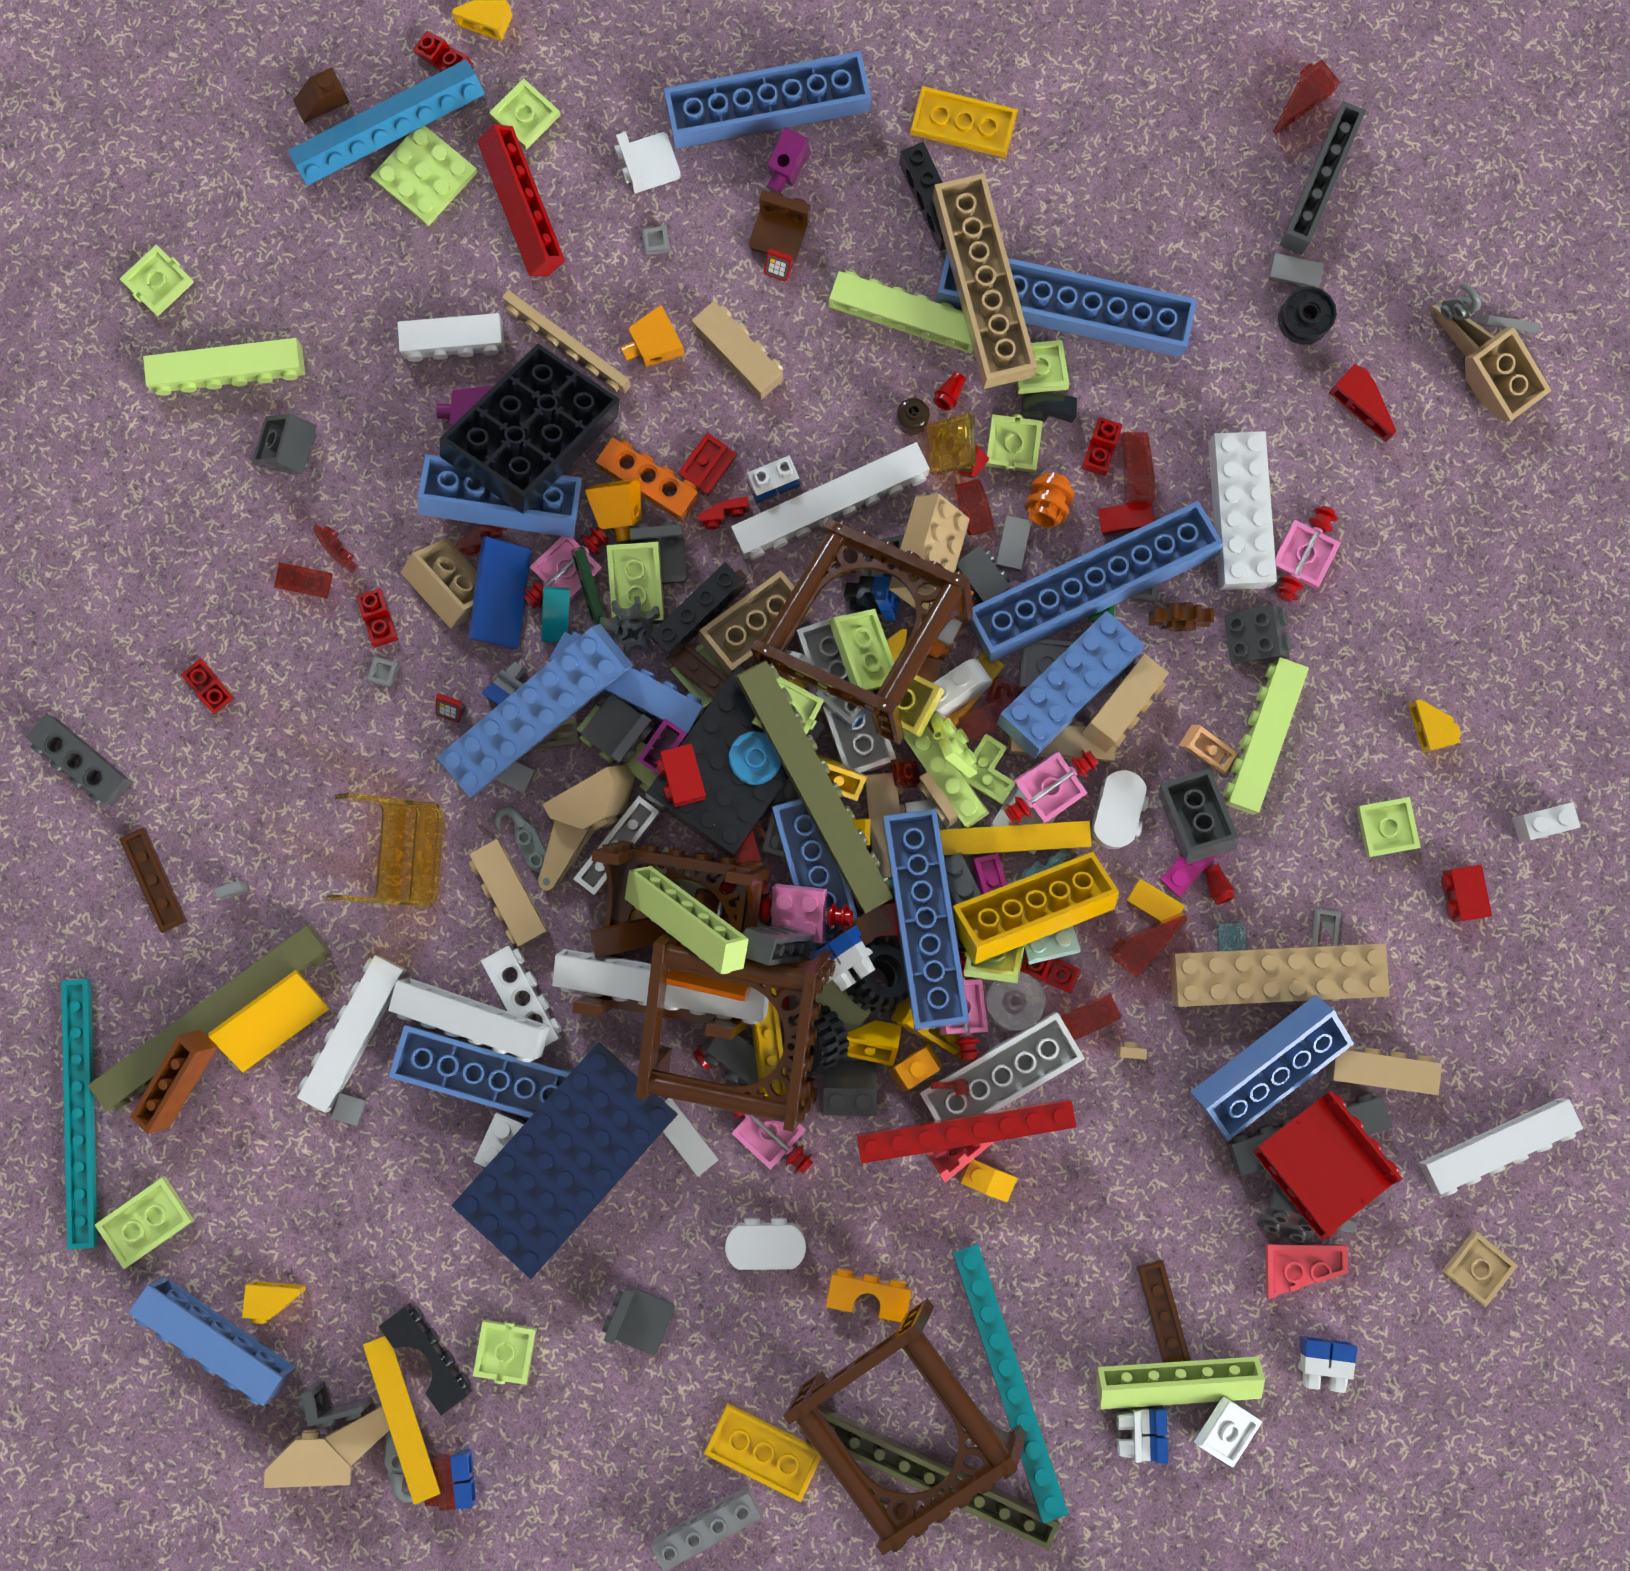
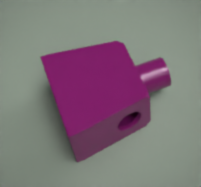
[767,127,811,193]
[436,386,493,427]
[637,718,687,775]

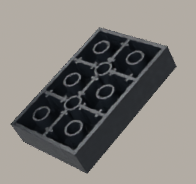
[440,344,620,514]
[645,665,825,857]

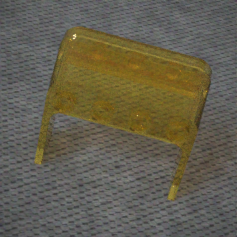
[326,793,444,907]

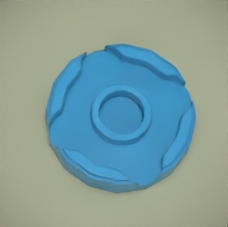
[729,731,781,785]

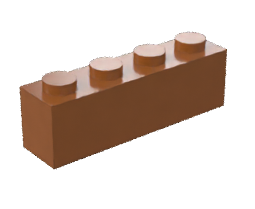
[130,1030,218,1134]

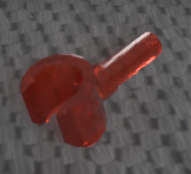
[931,1079,970,1096]

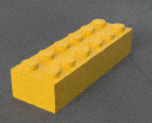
[952,852,1119,964]

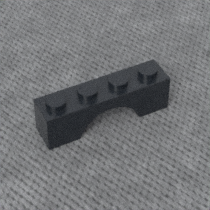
[378,1303,472,1416]

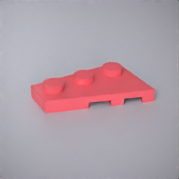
[927,1141,995,1183]
[1265,1243,1348,1299]

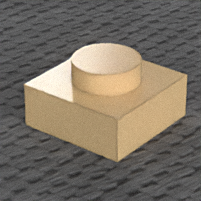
[1116,1042,1147,1060]

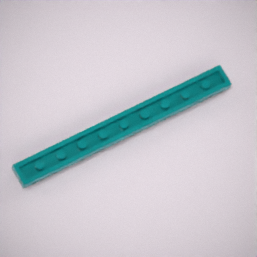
[61,979,98,1250]
[952,1244,1069,1523]

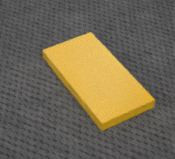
[910,86,1018,158]
[208,970,329,1073]
[704,1403,822,1503]

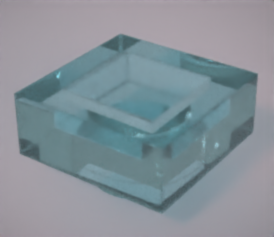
[1216,923,1246,951]

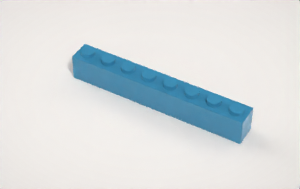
[288,59,485,186]

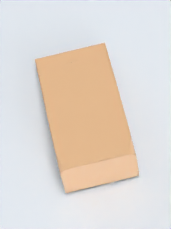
[1179,725,1238,775]

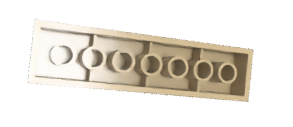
[933,173,1037,389]
[1169,943,1390,1007]

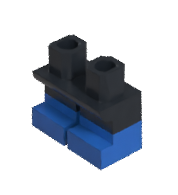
[844,576,900,622]

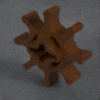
[1149,602,1214,632]

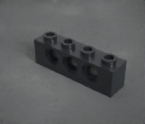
[899,141,946,251]
[650,562,745,659]

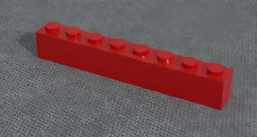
[856,1099,1077,1164]

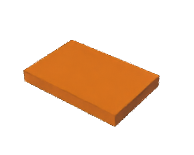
[666,943,750,1002]

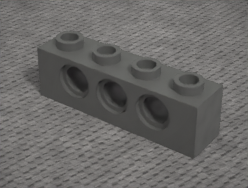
[25,714,133,806]
[742,925,815,965]

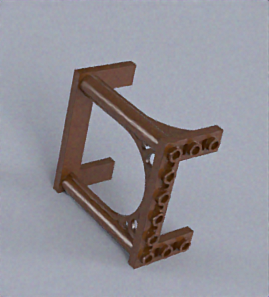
[750,518,973,745]
[572,840,770,1040]
[635,932,836,1132]
[783,1298,1026,1555]

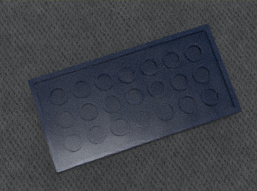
[451,1042,678,1279]

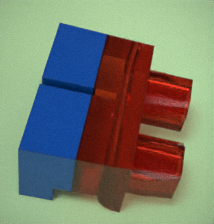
[424,1449,477,1511]

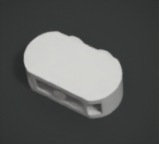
[928,658,992,725]
[1090,770,1149,849]
[725,1218,806,1270]

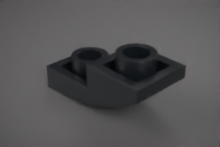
[1021,392,1077,423]

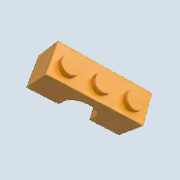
[825,1268,911,1322]

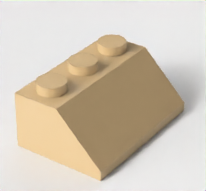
[400,538,477,629]

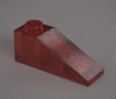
[1273,59,1340,135]
[1122,432,1155,505]
[1111,912,1188,979]

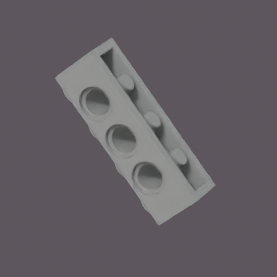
[651,1485,762,1571]

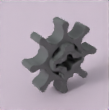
[599,596,660,657]

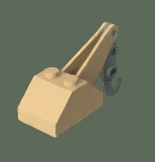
[1430,284,1552,421]
[494,764,635,891]
[264,1406,412,1503]

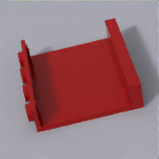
[1252,1090,1403,1241]

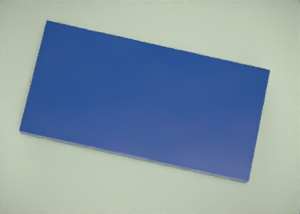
[468,537,531,649]

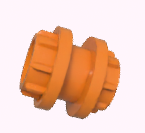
[1024,472,1075,528]

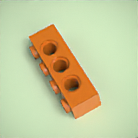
[595,437,699,522]

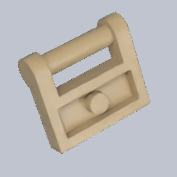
[917,772,959,829]

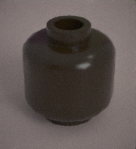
[896,398,930,435]

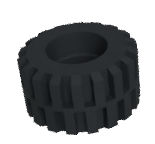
[846,940,909,1013]
[780,1003,849,1077]

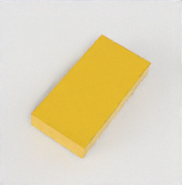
[1126,878,1185,928]

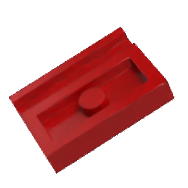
[678,432,738,496]

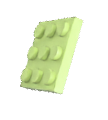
[371,126,478,226]

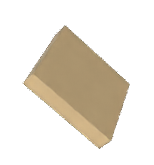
[1441,1230,1518,1307]

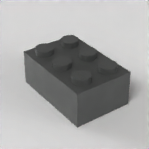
[1159,769,1239,865]

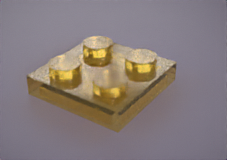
[928,413,976,475]

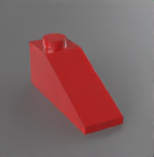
[1329,364,1396,442]

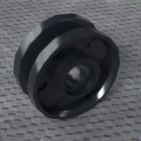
[1278,286,1337,345]

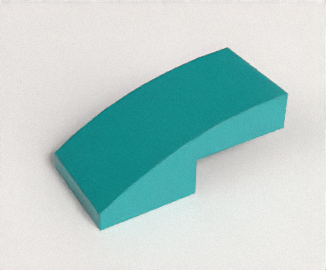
[541,586,570,642]

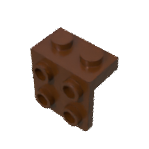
[749,190,811,262]

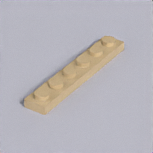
[502,290,631,394]

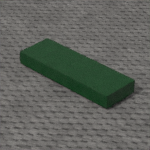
[571,547,605,625]

